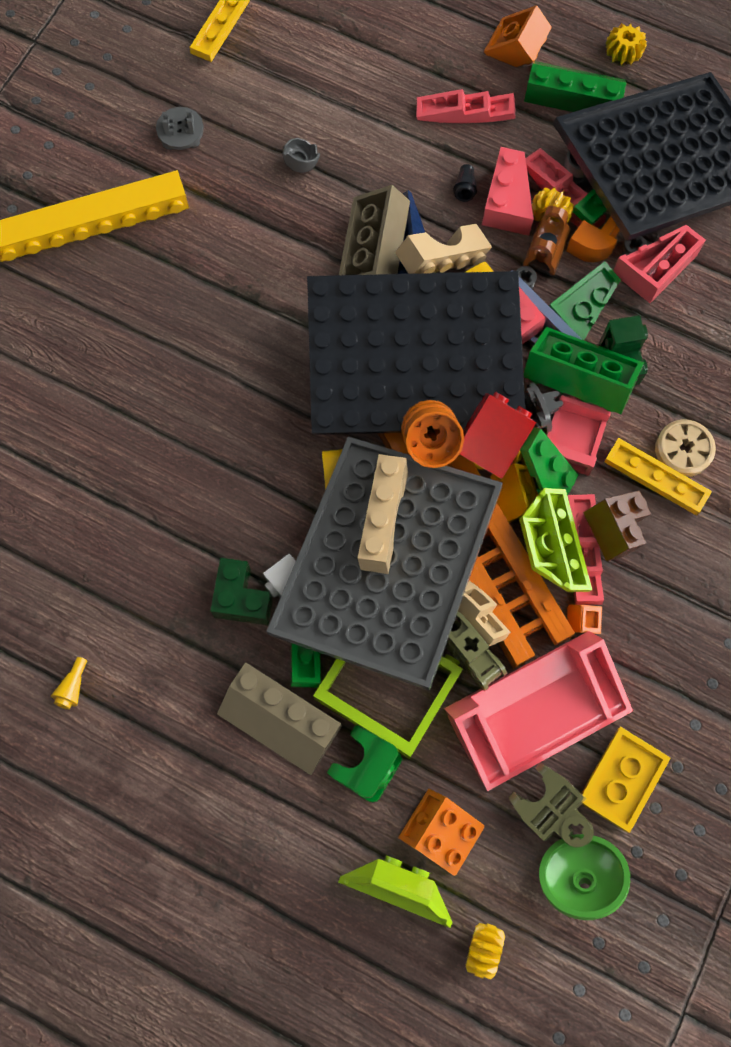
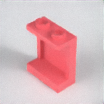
[547,395,611,476]

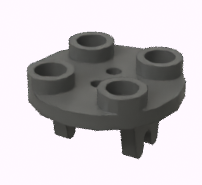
[156,107,204,150]
[524,383,563,433]

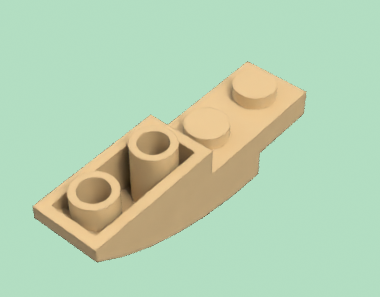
[458,581,511,646]

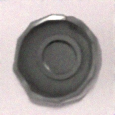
[282,138,320,173]

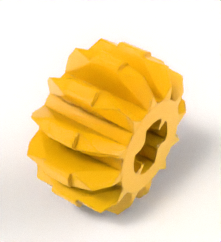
[606,23,647,66]
[532,187,574,223]
[465,923,505,979]

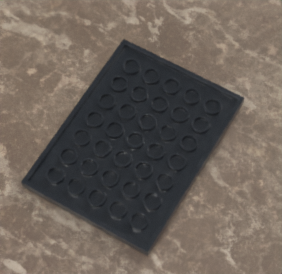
[553,72,731,241]
[307,271,525,435]

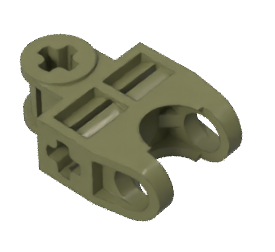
[445,612,507,691]
[509,762,594,847]

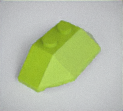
[519,488,592,592]
[338,855,452,928]

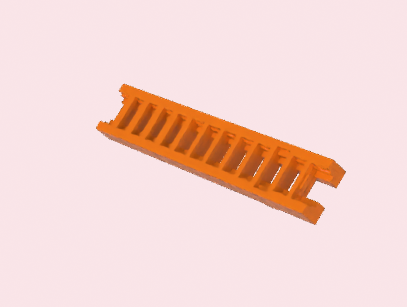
[378,432,575,669]

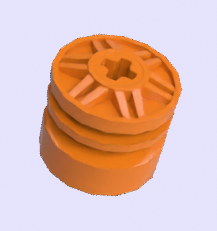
[401,400,464,468]

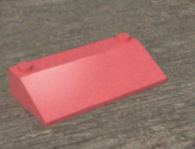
[444,631,633,791]

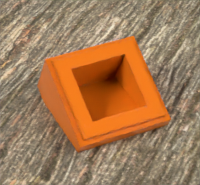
[567,605,602,634]

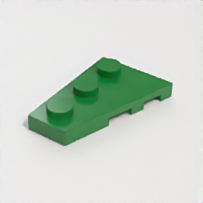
[549,261,621,340]
[520,428,579,496]

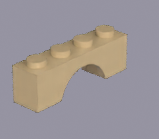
[395,224,492,274]
[358,454,408,574]

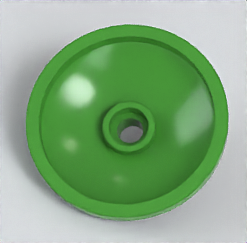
[539,834,630,920]

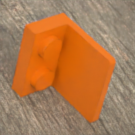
[398,788,484,876]

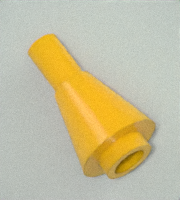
[51,657,87,709]

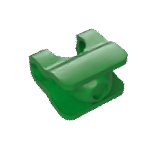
[327,725,402,803]

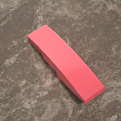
[416,89,515,123]
[526,148,606,228]
[568,494,604,605]

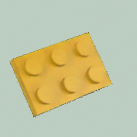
[581,727,671,833]

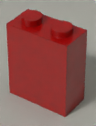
[460,392,537,479]

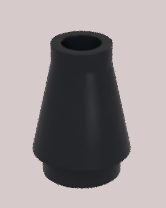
[453,164,477,202]

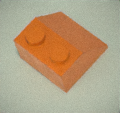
[484,5,552,67]

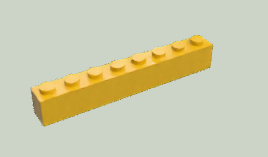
[0,170,189,262]

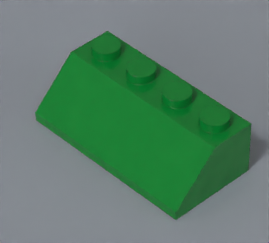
[524,61,626,112]
[523,327,644,414]

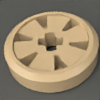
[655,419,716,477]

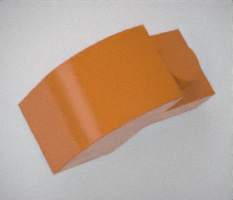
[566,216,620,262]

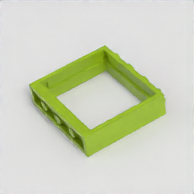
[313,654,463,759]

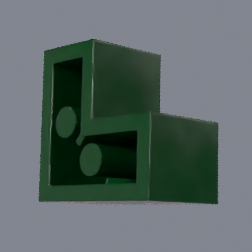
[599,315,648,385]
[210,558,273,625]

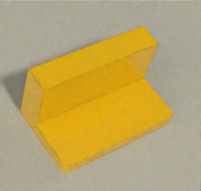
[490,463,538,523]

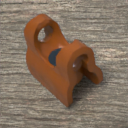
[523,206,570,276]

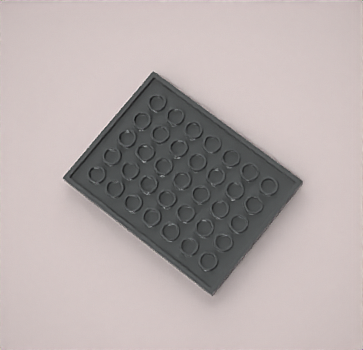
[266,437,502,691]

